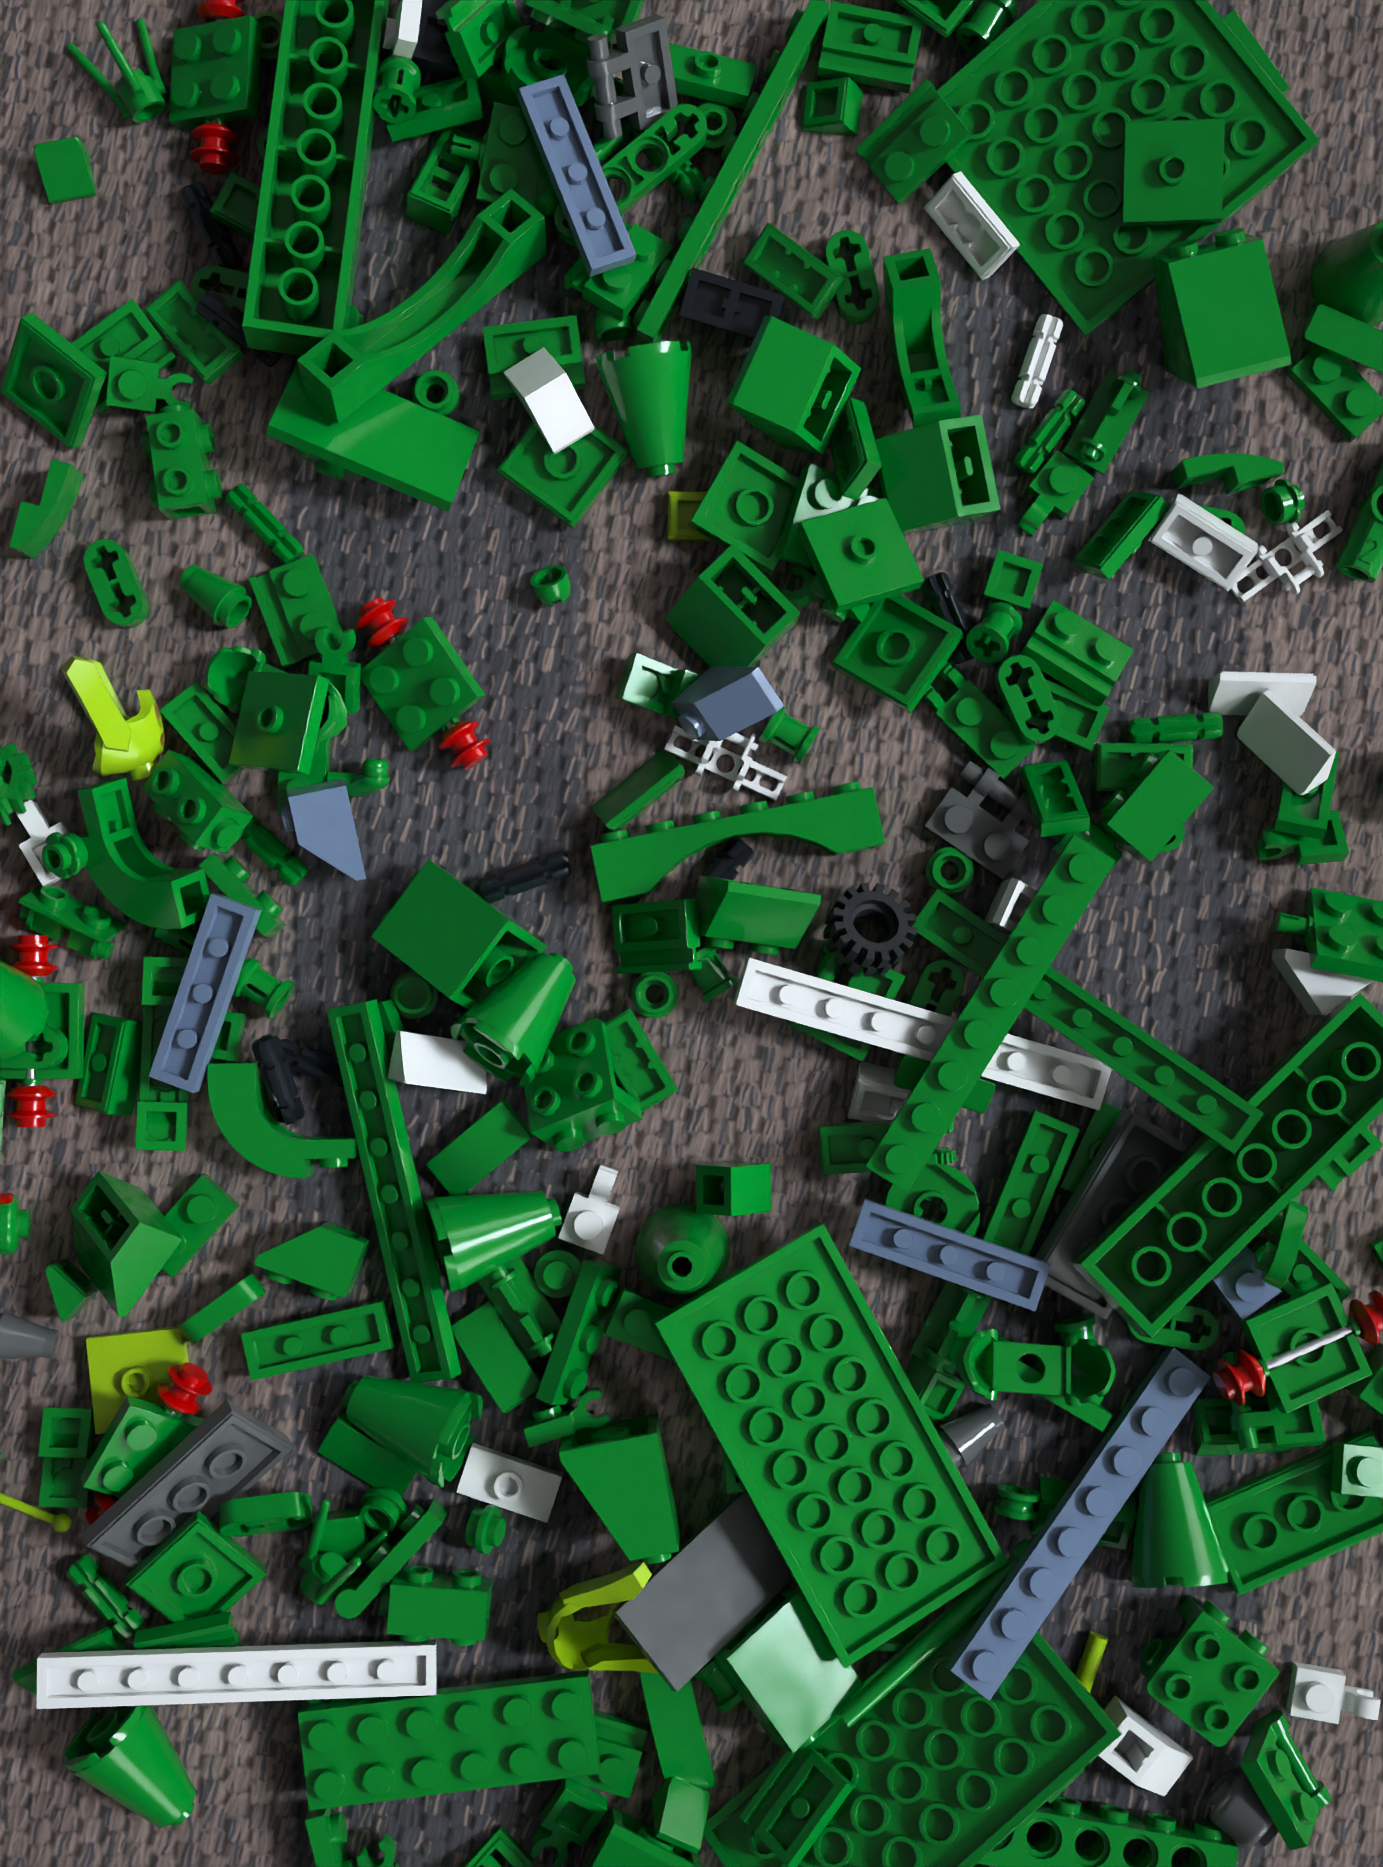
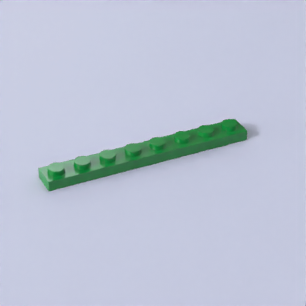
[633,0,830,345]
[865,835,1116,1193]
[912,889,1264,1155]
[327,999,461,1383]

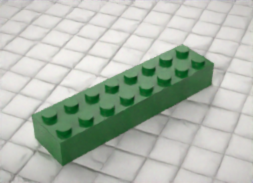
[242,0,390,356]
[1071,992,1383,1338]

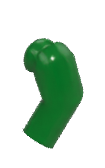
[327,758,391,797]

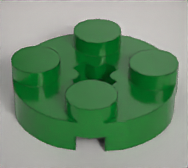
[501,25,595,107]
[884,1164,980,1236]

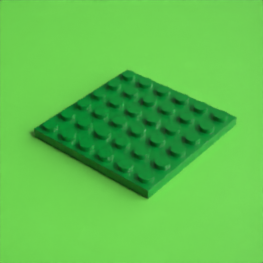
[937,0,1320,338]

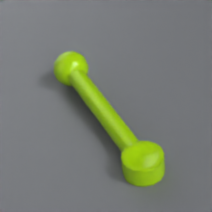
[0,1493,72,1533]

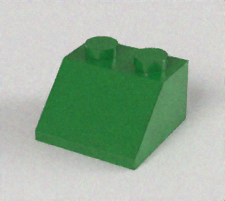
[696,875,822,955]

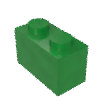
[1097,750,1215,862]

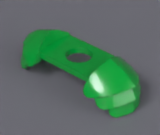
[205,646,347,743]
[954,1329,1116,1406]

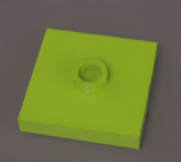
[86,1326,194,1434]

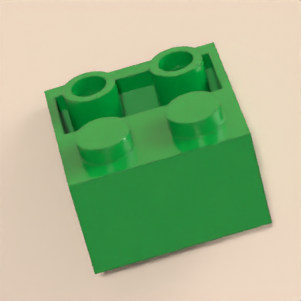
[726,315,861,455]
[875,415,1001,534]
[664,544,800,667]
[70,1171,183,1318]

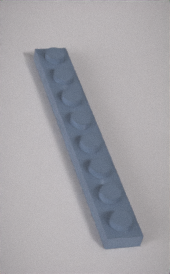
[946,1346,1211,1701]

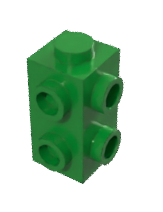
[142,405,222,520]
[142,750,253,854]
[380,1565,493,1646]

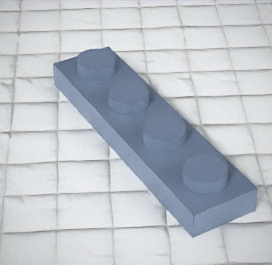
[517,74,636,277]
[149,894,262,1093]
[849,1198,1051,1311]

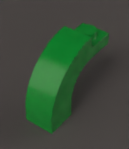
[883,248,961,428]
[78,778,210,929]
[207,1062,359,1179]

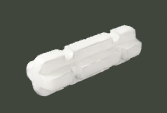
[1011,314,1063,409]

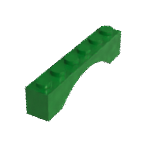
[297,188,547,424]
[590,782,885,904]

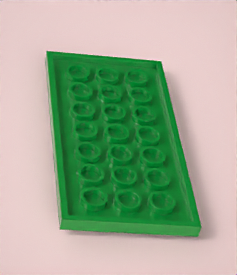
[652,1222,1008,1669]
[703,1576,1123,1867]

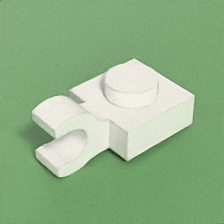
[16,800,70,887]
[558,1165,620,1255]
[1286,1662,1381,1724]

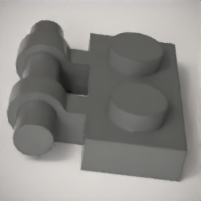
[586,14,678,139]
[923,760,1038,881]

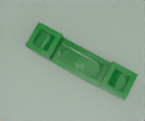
[135,957,190,1151]
[633,1641,717,1790]

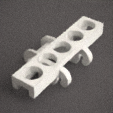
[1230,510,1343,604]
[664,725,787,801]

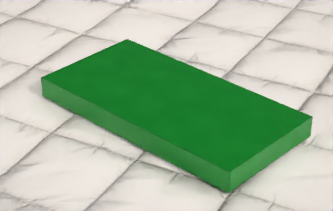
[266,354,480,512]
[1205,1428,1383,1597]

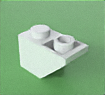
[1098,1695,1193,1796]

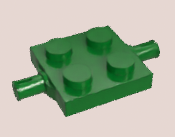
[451,102,611,221]
[1273,887,1383,982]

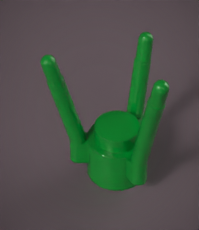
[67,18,169,123]
[300,1499,389,1605]

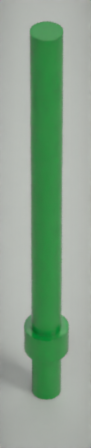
[837,1533,1037,1728]

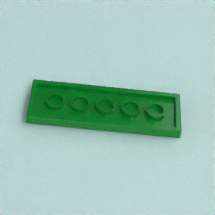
[298,1670,601,1811]

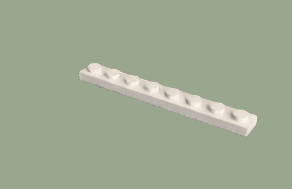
[733,957,1111,1111]
[37,1640,437,1709]

